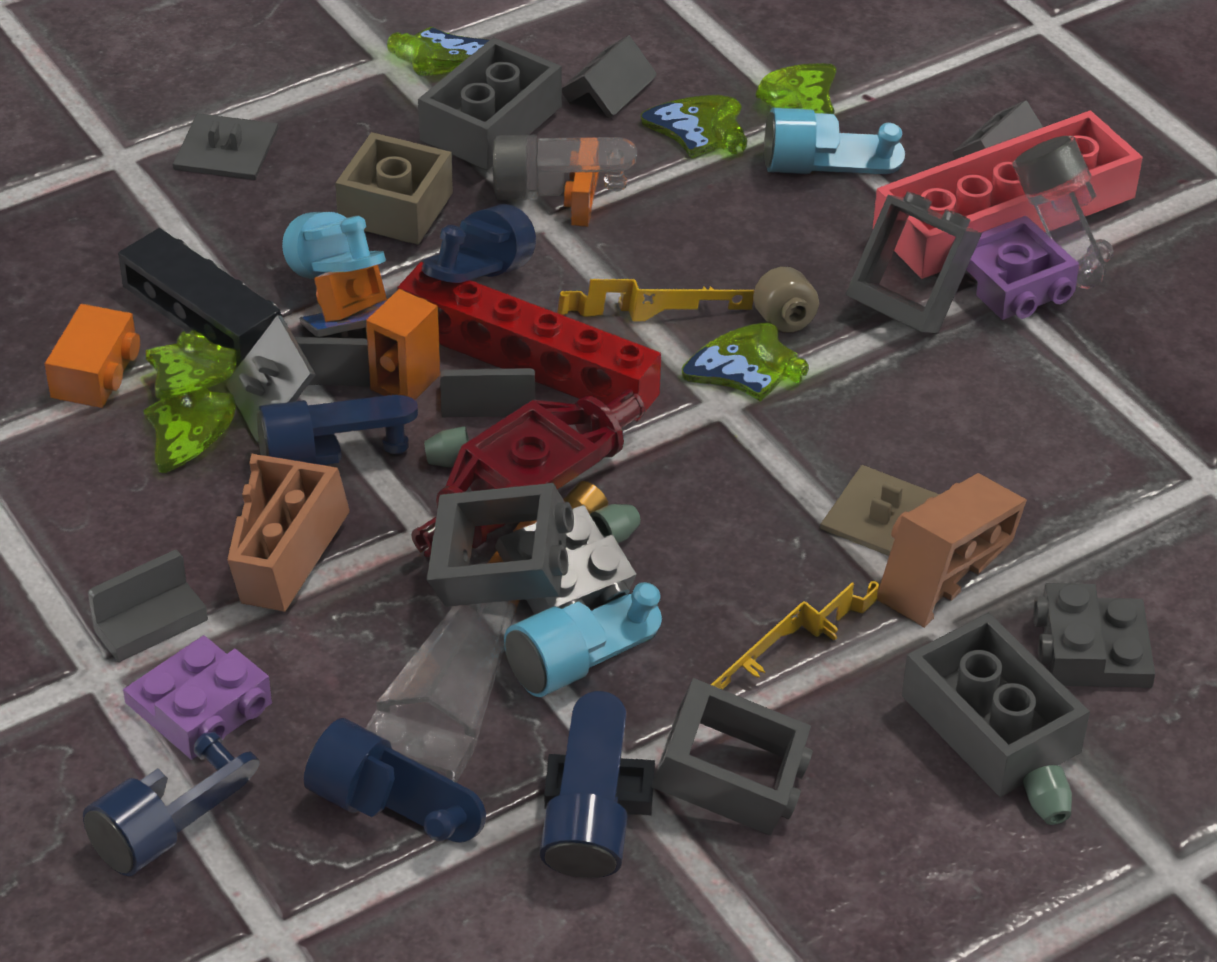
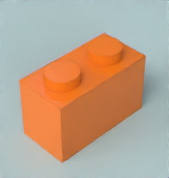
[366,289,440,400]
[45,304,140,408]

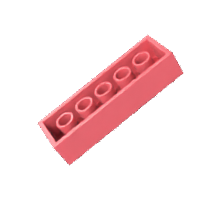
[873,110,1143,279]

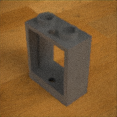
[845,191,982,333]
[427,483,574,607]
[651,678,813,835]

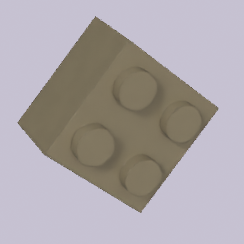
[335,132,453,245]

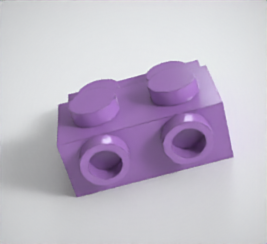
[966,216,1079,320]
[123,635,272,760]

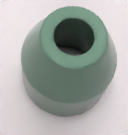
[424,426,469,468]
[590,504,641,543]
[1023,765,1072,825]

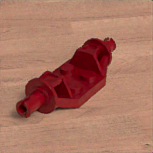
[411,389,645,557]

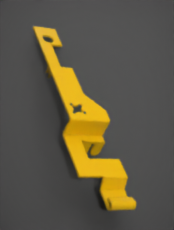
[557,279,754,321]
[711,581,879,690]

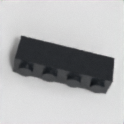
[118,227,282,367]

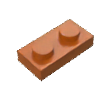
[564,138,600,227]
[314,264,387,322]

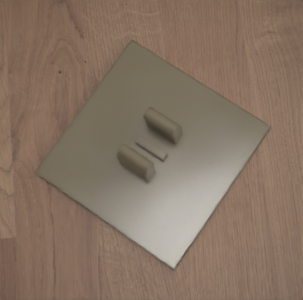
[820,465,940,556]

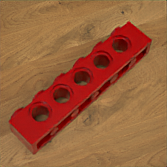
[397,262,661,421]

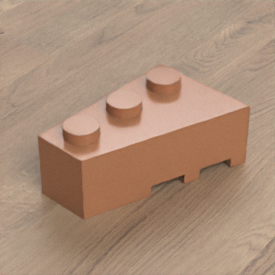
[227,454,350,612]
[877,473,1027,628]

